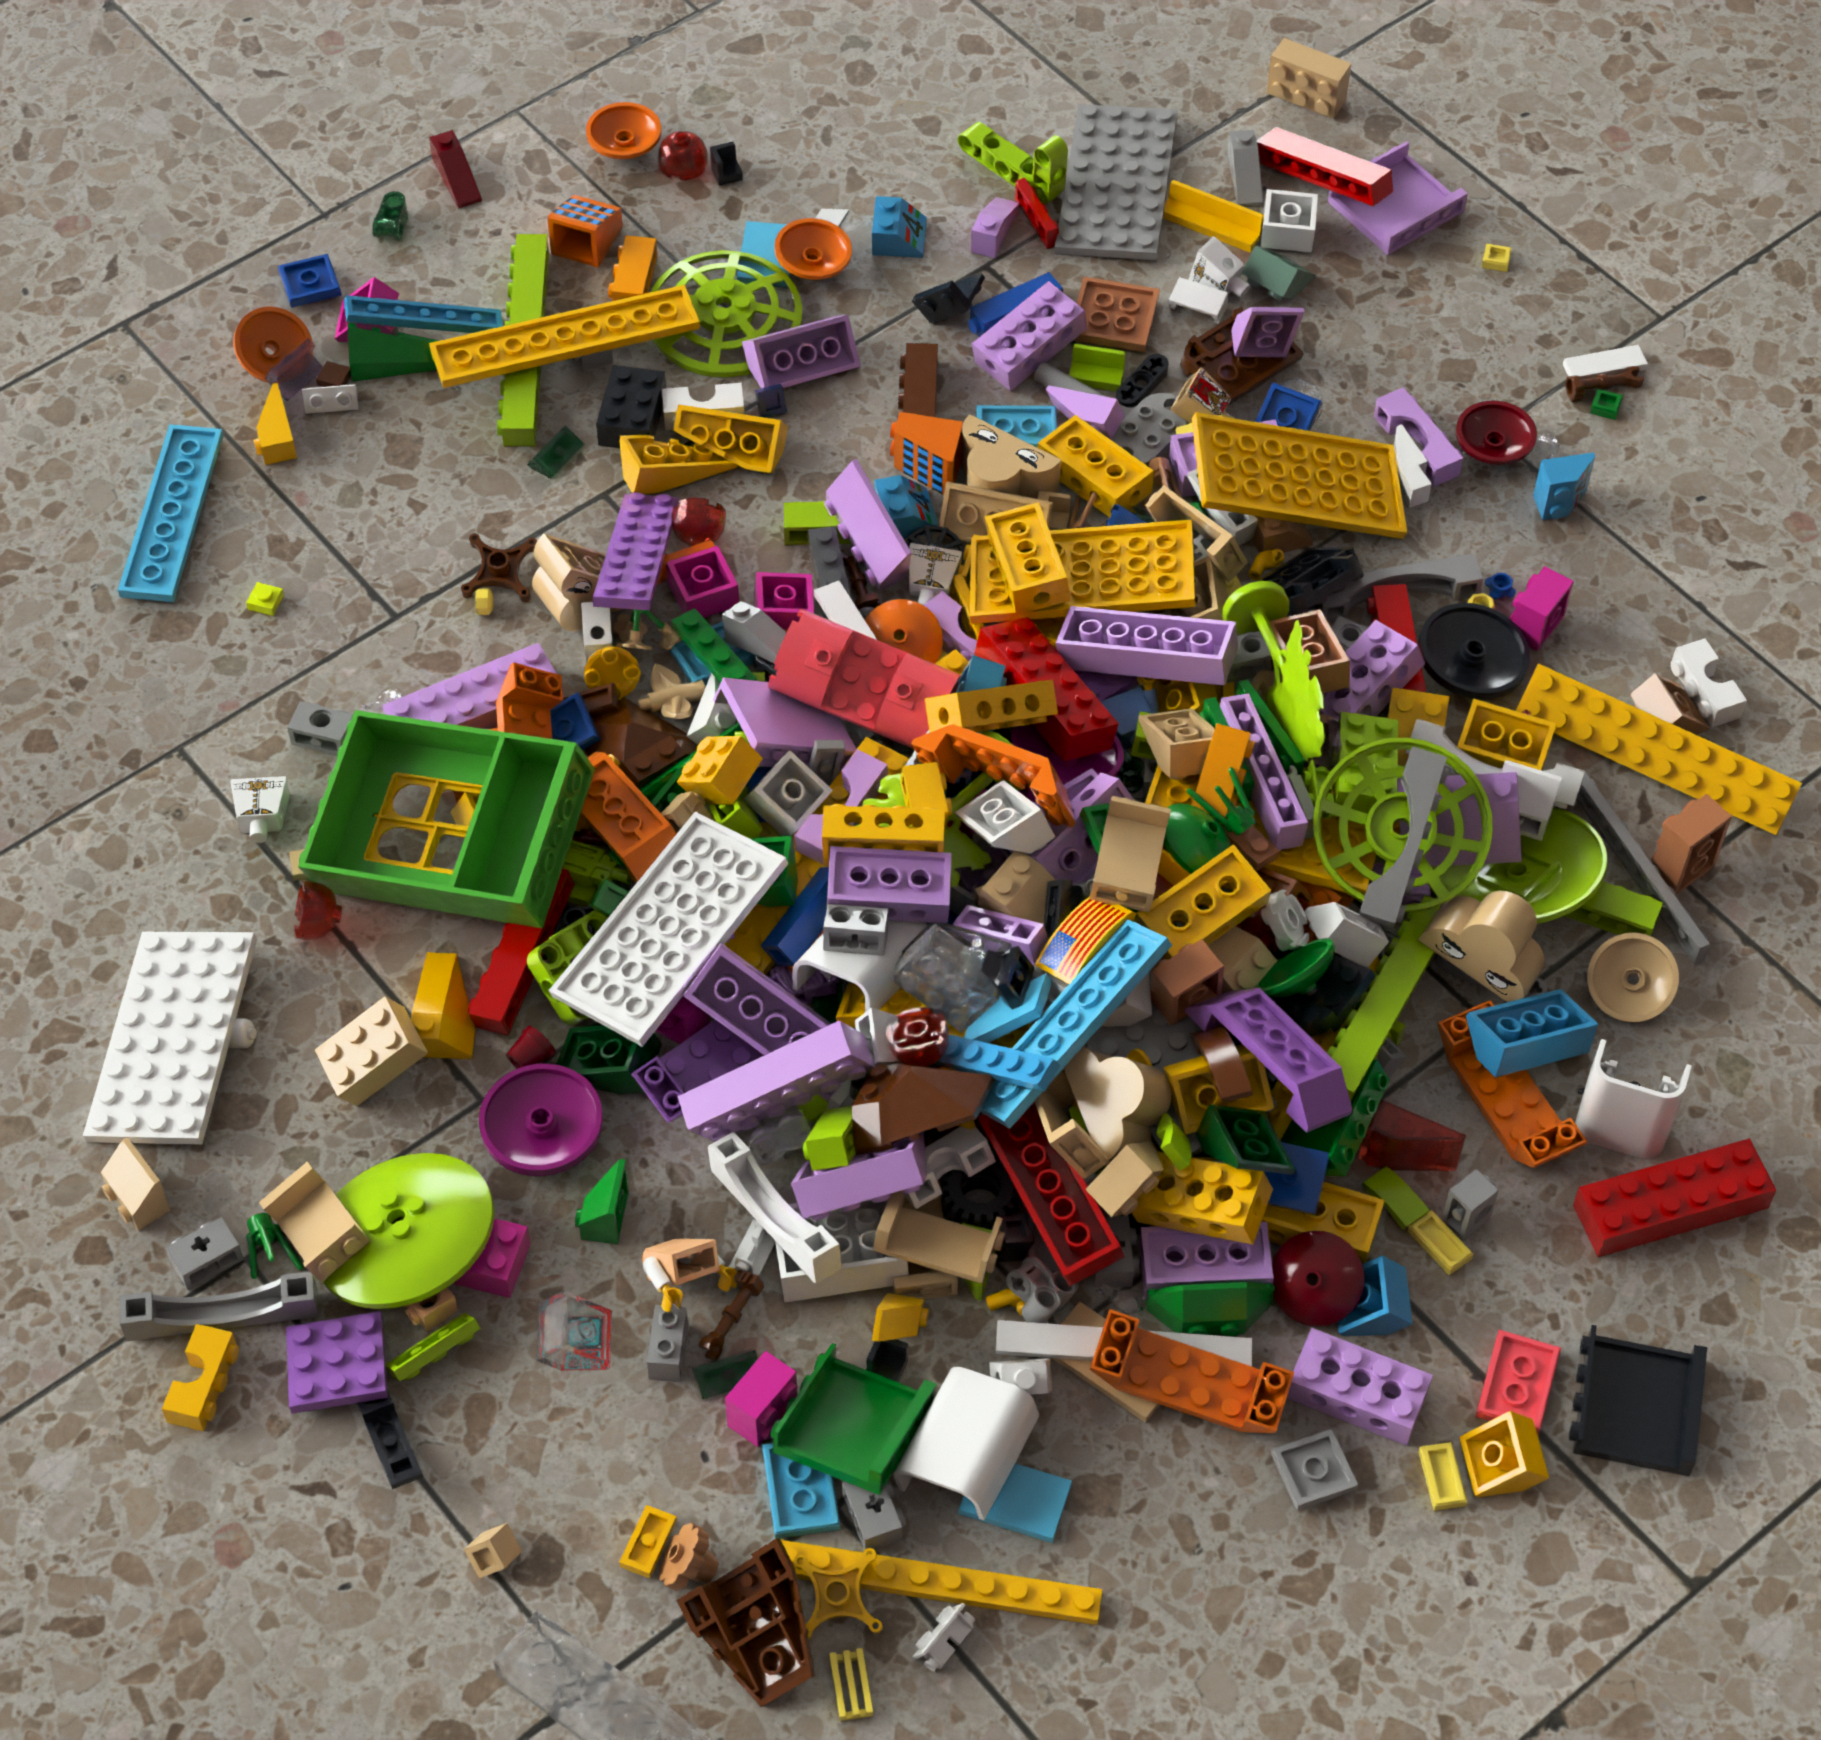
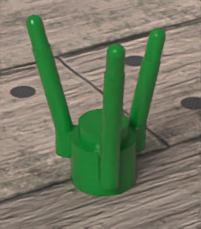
[1187,767,1256,836]
[246,1213,303,1279]

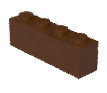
[897,343,938,419]

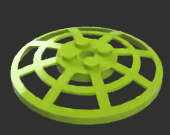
[650,250,802,377]
[1313,738,1493,912]

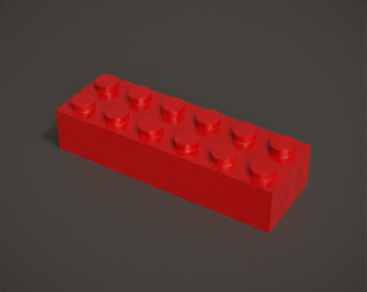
[974,617,1119,762]
[978,1101,1125,1287]
[1573,1138,1777,1257]

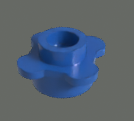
[1485,573,1516,600]

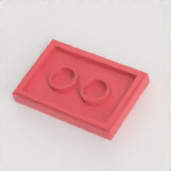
[1475,1329,1561,1435]

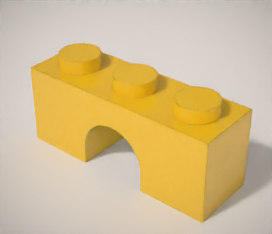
[162,1324,239,1432]

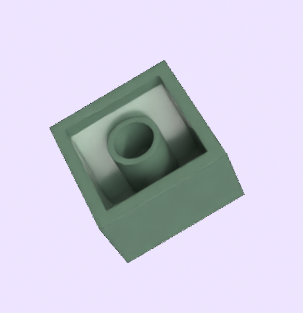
[1241,246,1315,301]

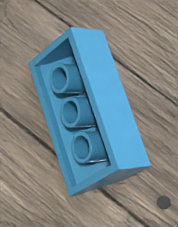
[1466,989,1598,1077]

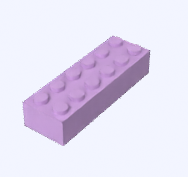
[1056,606,1238,685]
[382,643,564,729]
[683,943,844,1102]
[677,1021,875,1142]

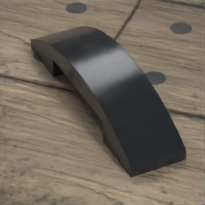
[357,1389,423,1489]

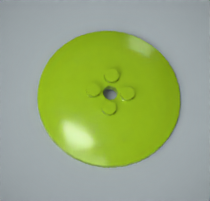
[1432,807,1607,924]
[322,1153,495,1309]

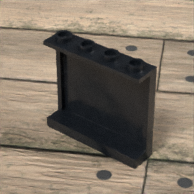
[1569,1325,1708,1477]

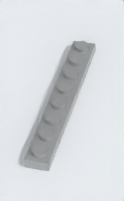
[1576,770,1710,964]

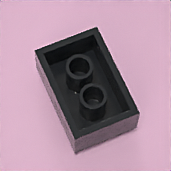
[596,365,666,448]

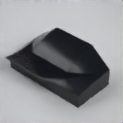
[980,946,1034,1009]

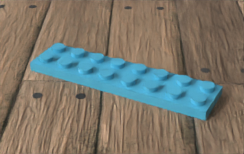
[118,424,223,602]
[980,919,1172,1129]

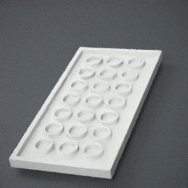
[549,812,789,1047]
[83,932,257,1145]

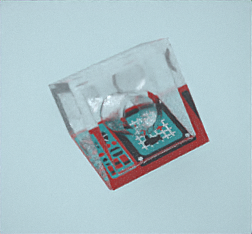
[536,1290,612,1371]

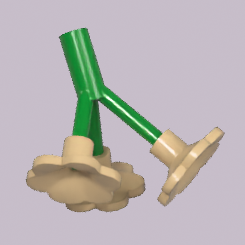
[612,609,682,650]

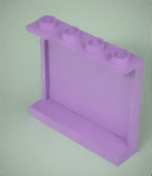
[1328,141,1468,255]
[713,677,857,773]

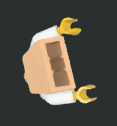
[642,1238,738,1312]

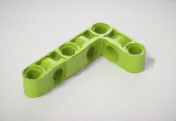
[957,122,1068,205]
[527,890,631,1026]

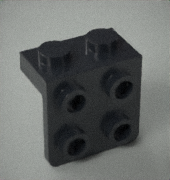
[912,273,985,324]

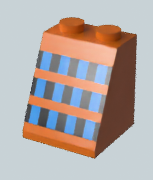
[547,195,623,268]
[890,412,963,495]

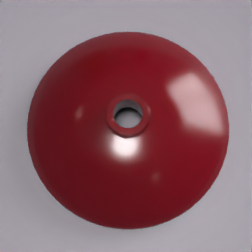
[1456,401,1537,465]
[1272,1231,1365,1326]

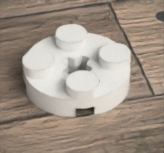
[1261,890,1309,951]

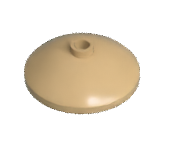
[1587,933,1679,1023]

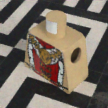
[1170,367,1231,423]

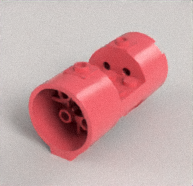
[768,609,961,749]

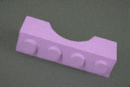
[1374,387,1463,487]
[924,591,977,661]
[794,749,888,864]

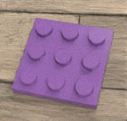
[286,1311,388,1414]

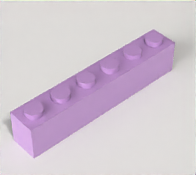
[1220,693,1308,850]

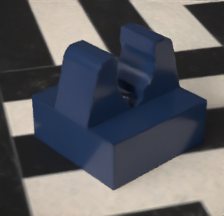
[755,384,787,417]

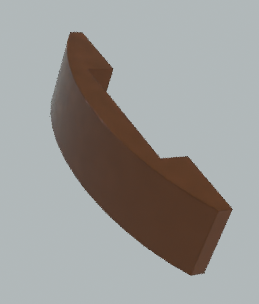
[1190,1026,1253,1103]

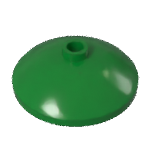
[1164,803,1232,874]
[1254,938,1335,998]

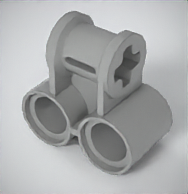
[1006,1256,1078,1323]

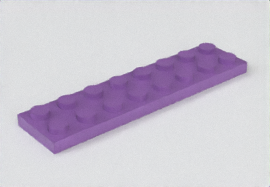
[593,492,679,610]

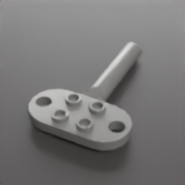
[1034,362,1189,466]

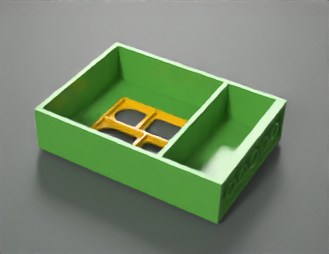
[298,710,595,928]

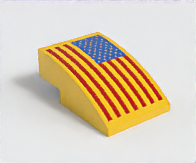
[1034,896,1137,984]

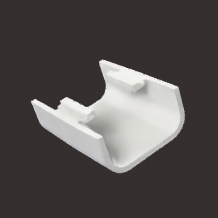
[793,920,930,1012]
[1575,1039,1692,1159]
[894,1367,1039,1520]

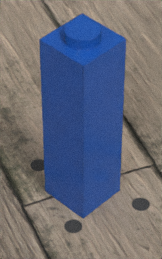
[968,272,1063,337]
[760,867,829,966]

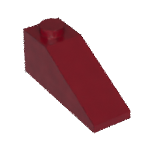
[429,130,482,209]

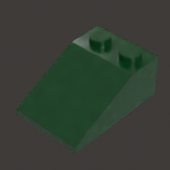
[556,1025,662,1094]
[1196,1104,1296,1175]

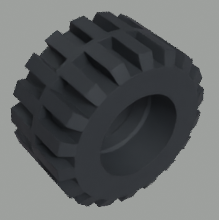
[941,1155,1019,1230]

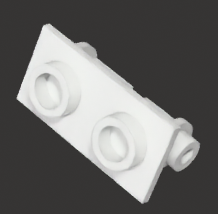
[302,384,359,414]
[729,1219,776,1275]
[912,1603,975,1672]

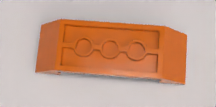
[496,662,563,739]
[911,724,1076,828]
[581,752,677,884]
[1438,1000,1587,1168]
[1089,1309,1294,1433]

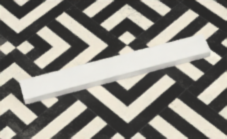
[995,1320,1252,1367]

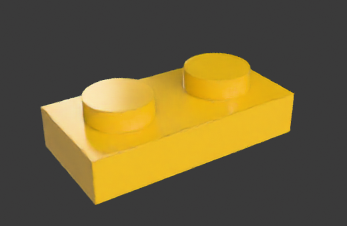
[619,1505,677,1579]

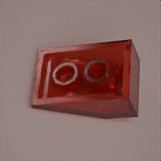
[1359,1099,1466,1171]

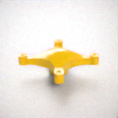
[793,1548,883,1640]

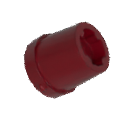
[506,1025,556,1069]

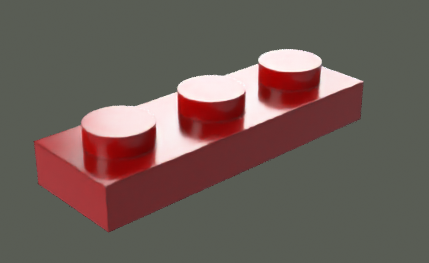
[1015,178,1059,249]

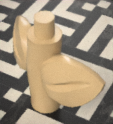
[638,664,705,719]

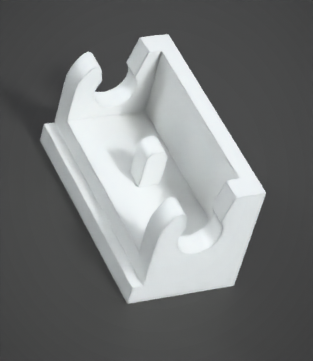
[1169,277,1228,324]

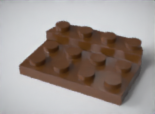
[1180,307,1304,406]

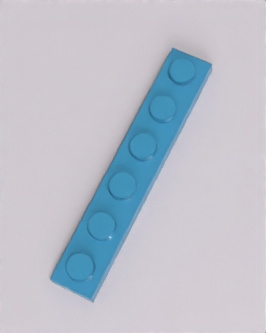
[344,295,503,333]
[918,1031,1061,1092]

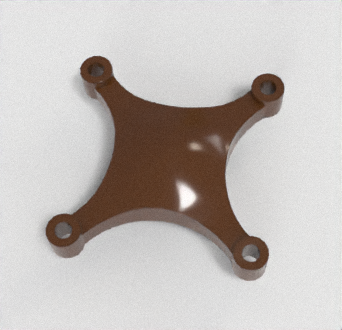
[461,533,537,603]

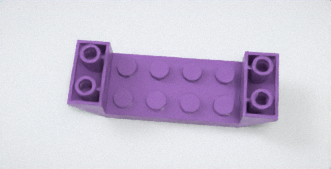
[631,973,795,1123]
[1185,988,1352,1133]

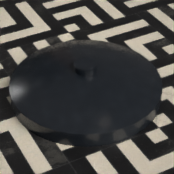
[1418,603,1530,700]

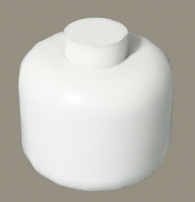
[229,1018,257,1049]

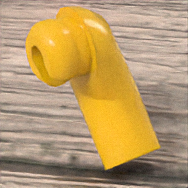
[1248,549,1285,580]
[986,1288,1025,1316]

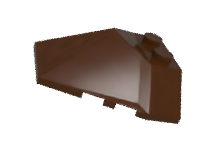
[585,697,698,789]
[852,1063,995,1155]
[677,1538,815,1707]

